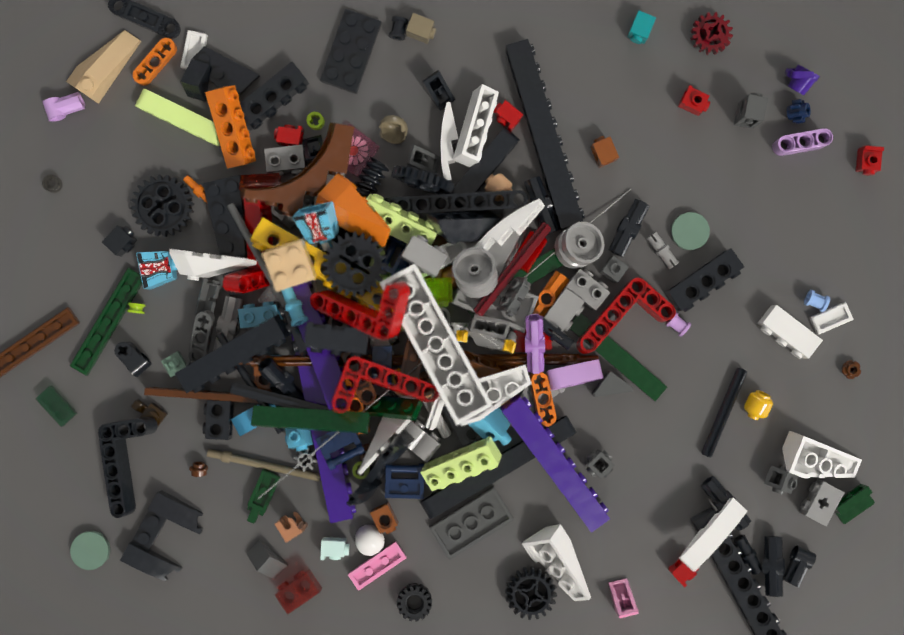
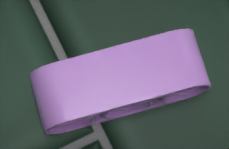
[772,129,833,156]
[546,360,604,391]

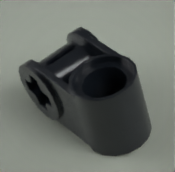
[114,342,152,377]

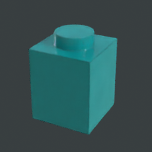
[627,11,656,44]

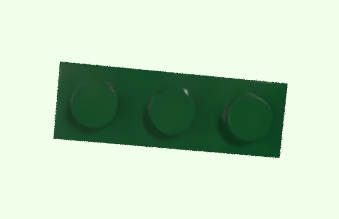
[365,395,423,421]

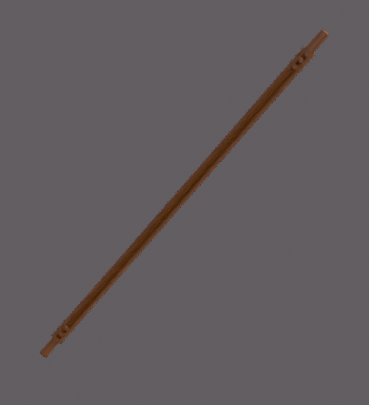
[238,353,599,367]

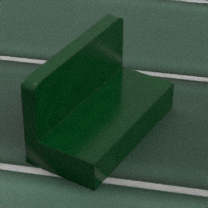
[835,484,875,524]

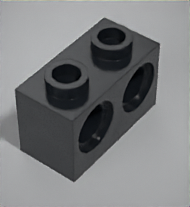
[202,400,234,440]

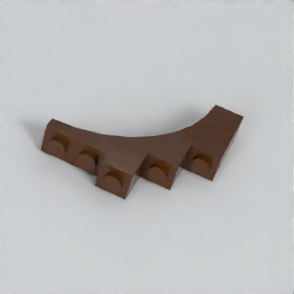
[240,122,354,217]

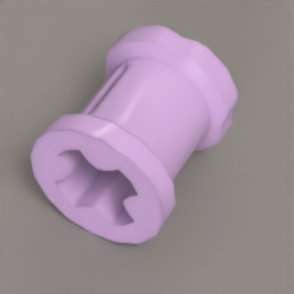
[665,312,691,337]

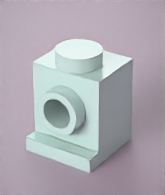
[320,537,350,560]

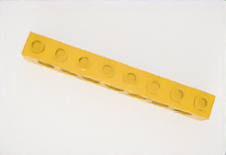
[250,218,393,313]

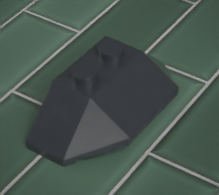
[426,211,502,244]

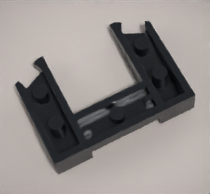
[346,430,414,506]
[120,490,203,581]

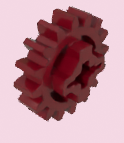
[690,12,733,55]

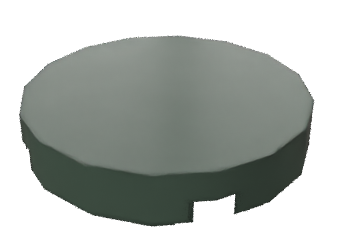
[671,212,710,250]
[70,531,111,570]

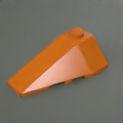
[315,174,391,247]

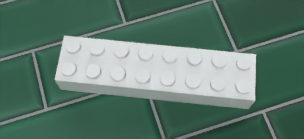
[380,264,493,426]

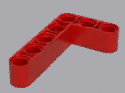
[223,198,273,293]
[576,278,676,354]
[310,281,410,340]
[330,356,439,413]

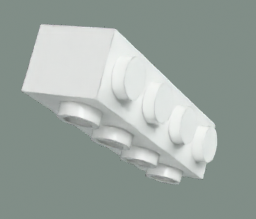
[453,84,499,167]

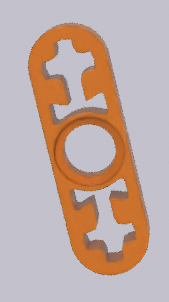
[133,38,177,86]
[530,372,557,427]

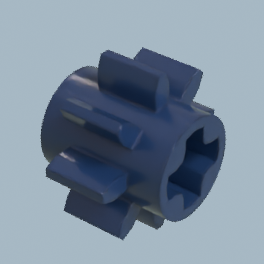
[787,99,811,124]

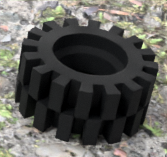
[397,583,432,622]

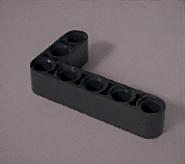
[98,417,158,518]

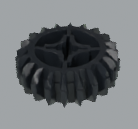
[505,566,557,620]

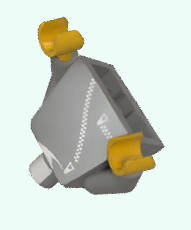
[456,314,517,353]

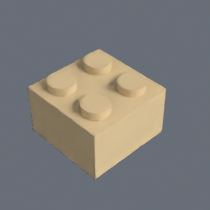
[262,238,317,292]

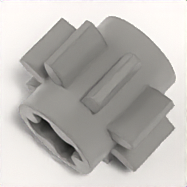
[294,447,317,472]

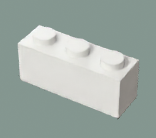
[757,305,823,359]

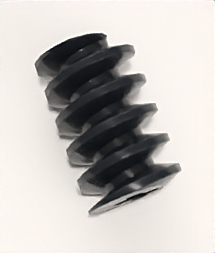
[354,156,389,198]

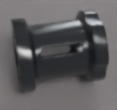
[389,16,409,41]

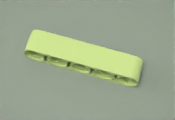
[135,88,220,147]

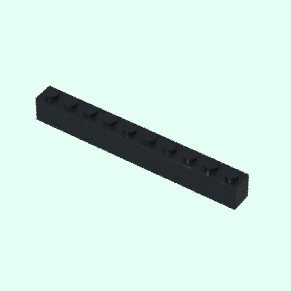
[505,39,585,231]

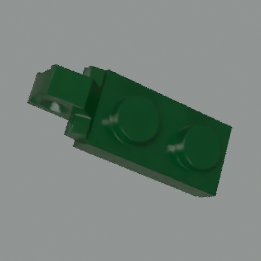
[247,469,281,524]

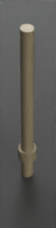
[207,449,321,482]

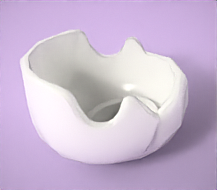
[355,525,385,556]

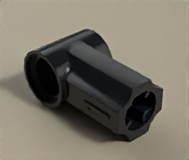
[783,545,816,587]

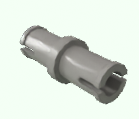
[646,231,679,269]

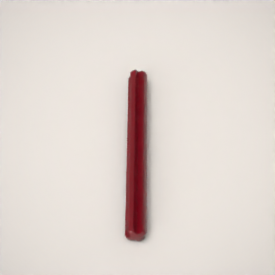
[473,222,551,316]

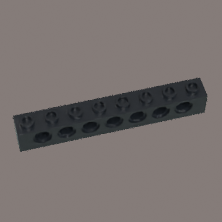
[690,508,787,635]

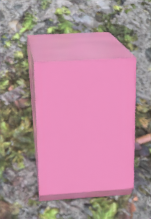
[609,578,639,618]

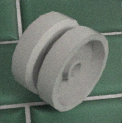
[554,222,605,269]
[452,247,498,298]

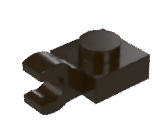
[131,399,168,427]

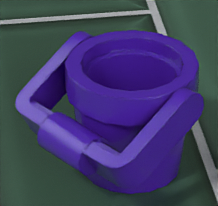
[785,65,820,95]

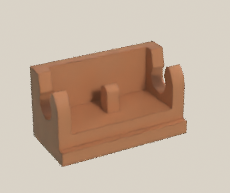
[275,512,308,542]

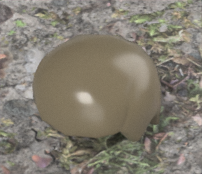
[379,115,408,144]

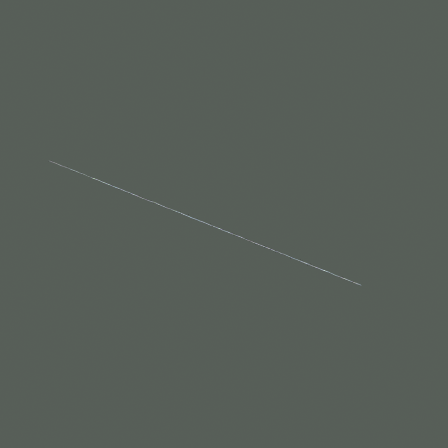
[258,189,631,499]

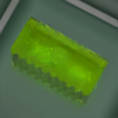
[423,277,452,307]

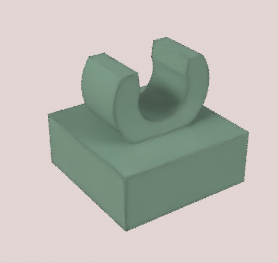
[161,351,186,377]

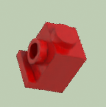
[678,85,711,116]
[493,100,523,132]
[274,125,304,146]
[856,145,884,176]
[668,559,699,588]

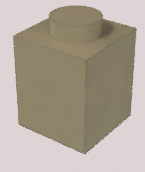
[406,13,437,44]

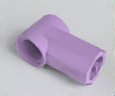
[43,92,85,122]

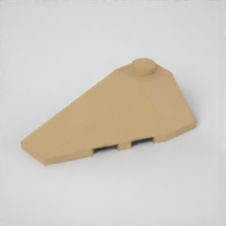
[66,30,141,104]

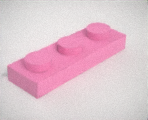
[348,541,407,591]

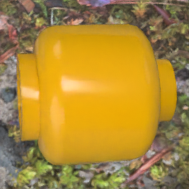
[744,390,773,420]

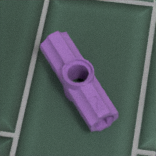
[525,314,545,374]

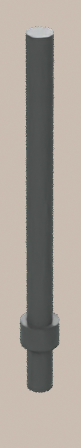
[227,203,286,308]

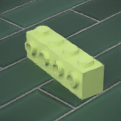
[366,194,437,246]
[420,436,502,491]

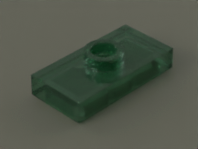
[36,386,78,427]

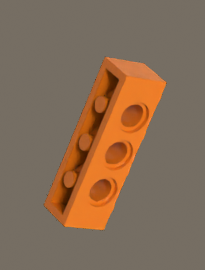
[205,85,256,169]

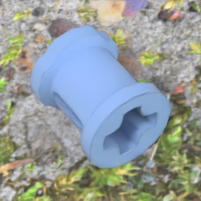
[804,290,830,312]

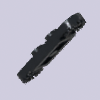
[108,0,181,39]

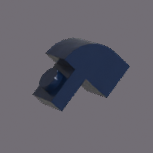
[371,346,393,385]

